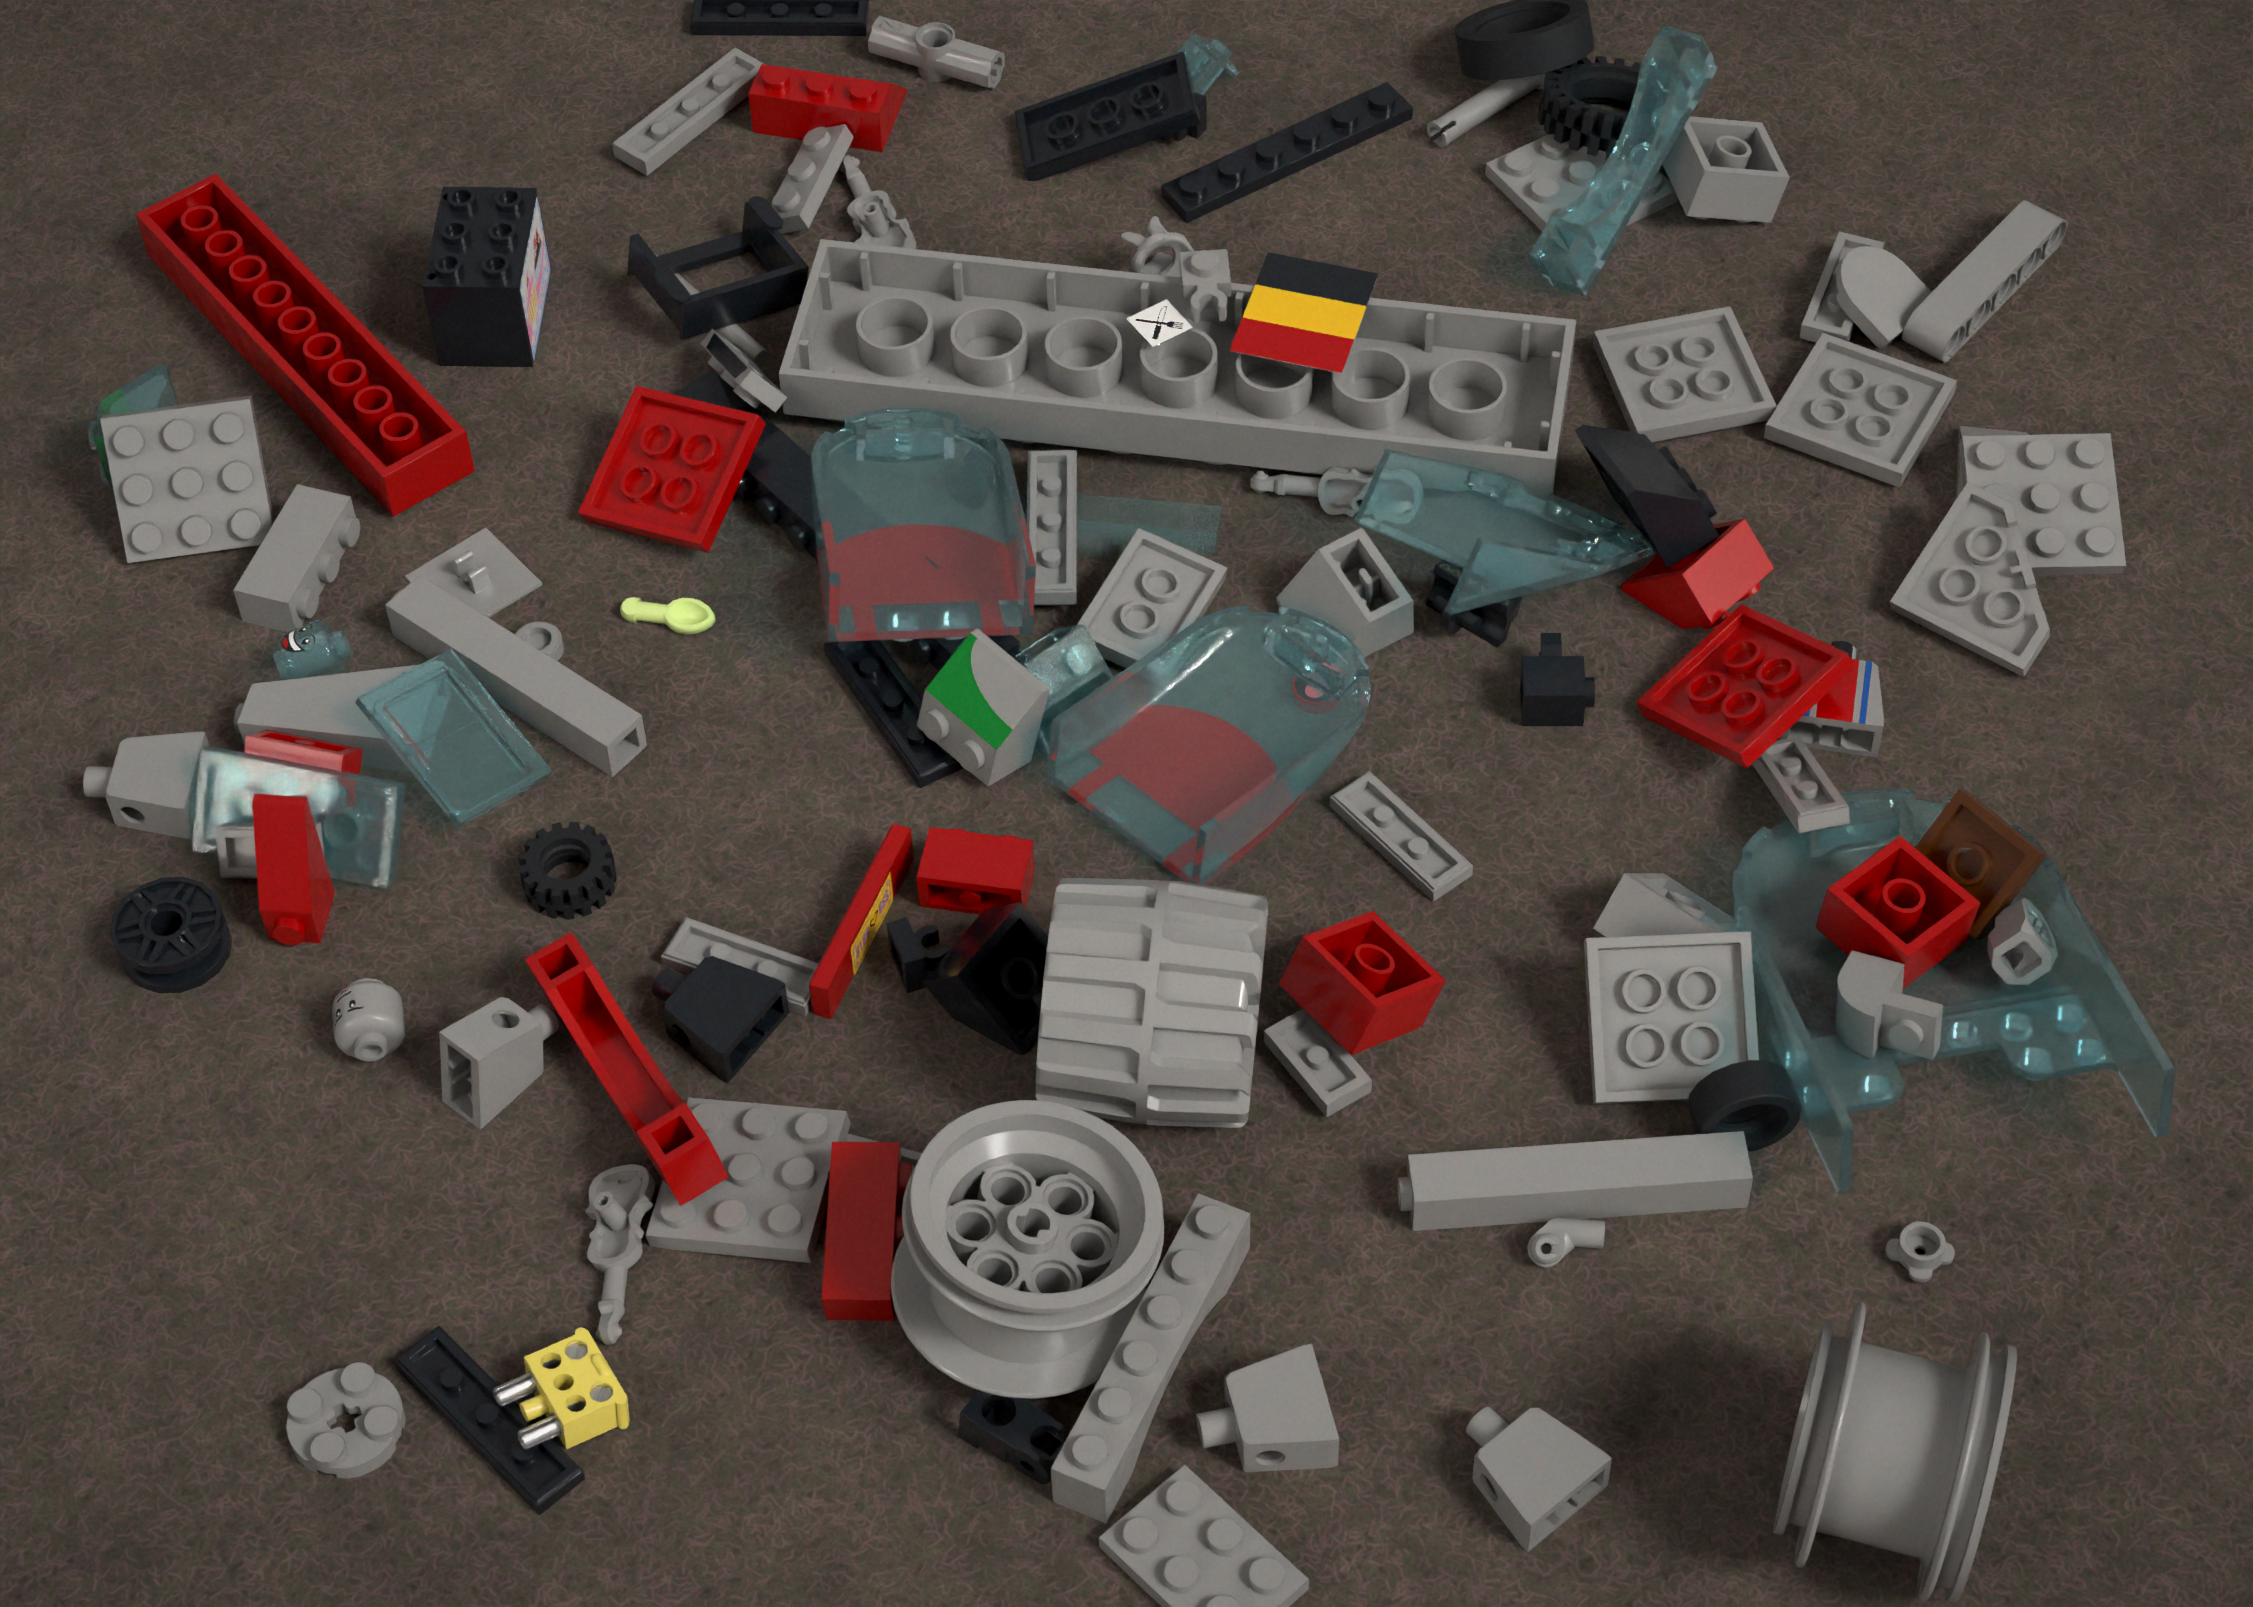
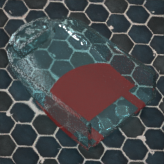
[811,408,1036,642]
[1046,605,1372,886]

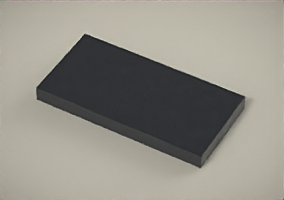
[1015,52,1201,182]

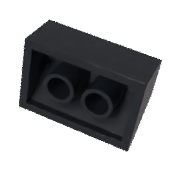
[1575,425,1719,568]

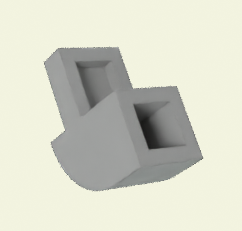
[1835,950,1943,1060]

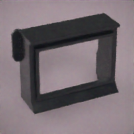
[627,196,809,340]

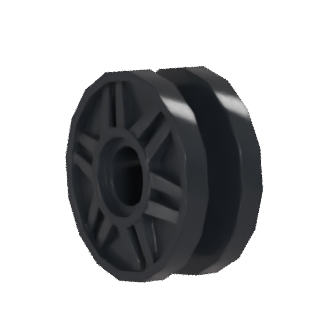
[110,877,232,993]

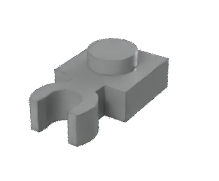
[1180,249,1231,323]

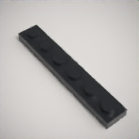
[1161,82,1413,223]

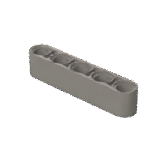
[1902,200,2068,363]

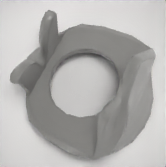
[1121,216,1194,277]

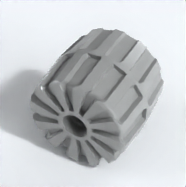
[1036,878,1269,1128]

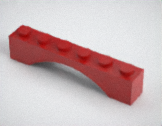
[524,932,729,1207]

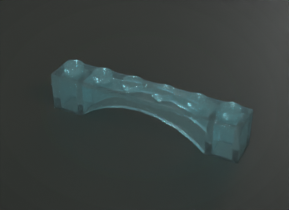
[1529,25,1718,296]

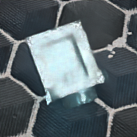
[1176,32,1239,95]

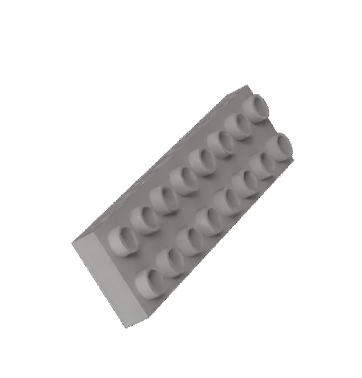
[779,239,1576,500]

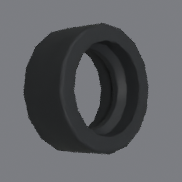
[1688,1060,1801,1152]

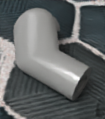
[1527,1217,1605,1267]

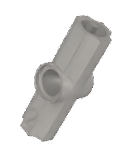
[868,16,1005,89]

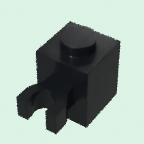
[1519,633,1595,726]

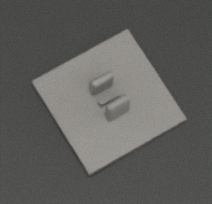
[405,527,543,618]

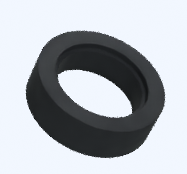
[1455,0,1595,80]

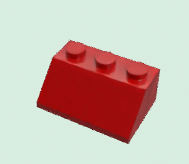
[748,64,907,153]

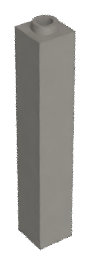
[385,575,647,777]
[1397,1131,1753,1231]

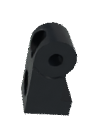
[958,1390,1070,1484]

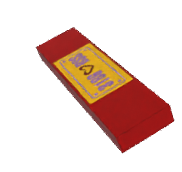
[809,824,914,1019]

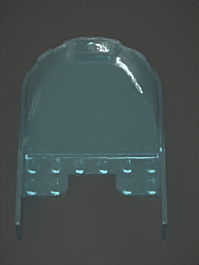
[1732,789,2175,1194]

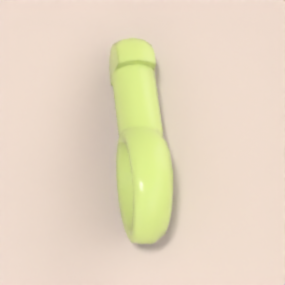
[620,597,716,635]

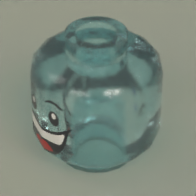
[273,620,353,680]

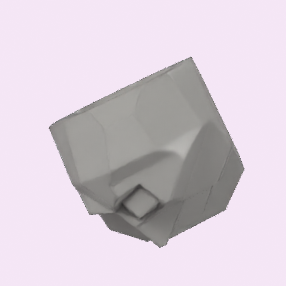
[1987,898,2058,985]

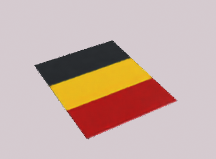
[1229,252,1379,373]

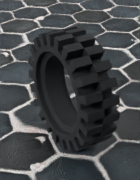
[1538,56,1685,160]

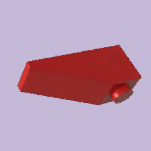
[252,793,335,946]

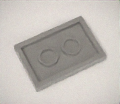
[1071,528,1228,685]
[1099,1465,1309,1607]

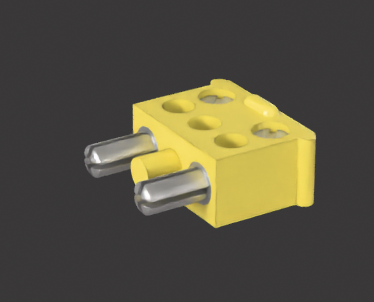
[493,1327,630,1450]

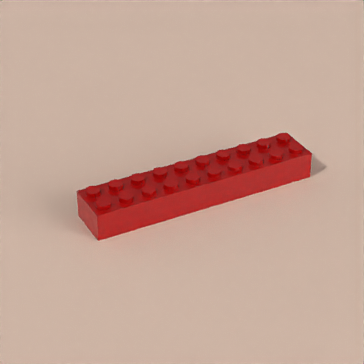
[135,173,475,517]

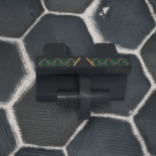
[1426,559,1522,648]

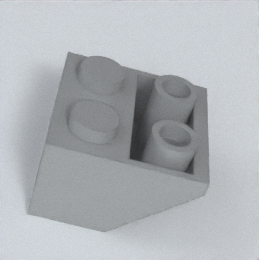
[1276,528,1414,672]

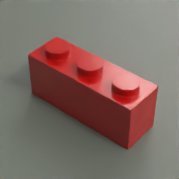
[822,1142,913,1321]

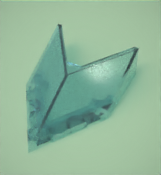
[1354,449,1656,615]

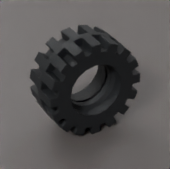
[518,822,617,920]

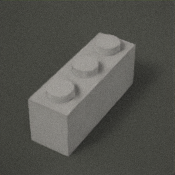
[233,484,360,634]

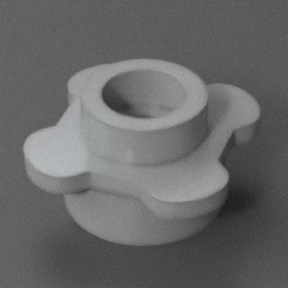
[1885,1221,1955,1282]

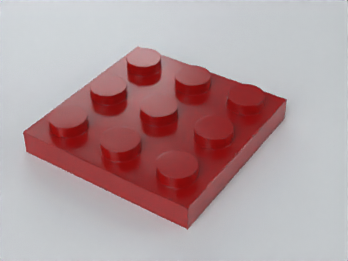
[578,386,766,553]
[1637,604,1854,769]

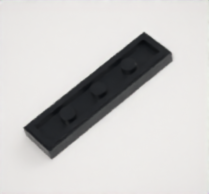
[690,0,870,36]
[824,630,964,788]
[394,1326,585,1516]

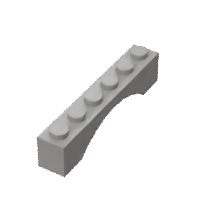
[1051,1193,1250,1523]

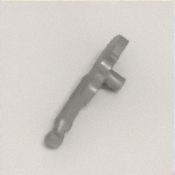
[838,154,916,249]
[1250,465,1421,527]
[585,1164,656,1345]

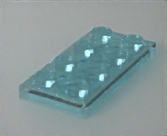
[192,746,405,889]

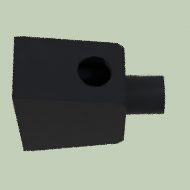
[652,956,790,1084]

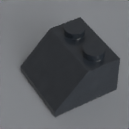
[922,902,1048,1055]

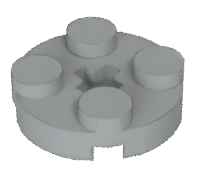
[286,1362,406,1478]

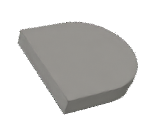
[1833,246,1931,350]

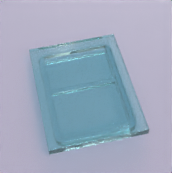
[355,648,553,828]

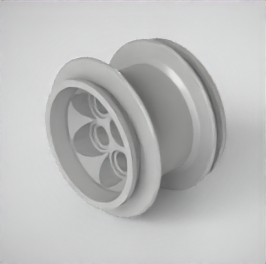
[891,1100,1164,1399]
[1773,1301,2017,1604]

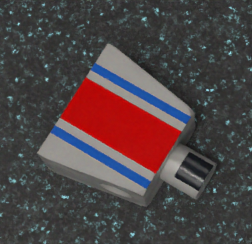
[1780,641,1884,758]

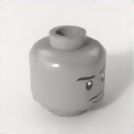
[332,978,405,1061]

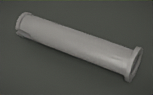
[1427,73,1546,148]

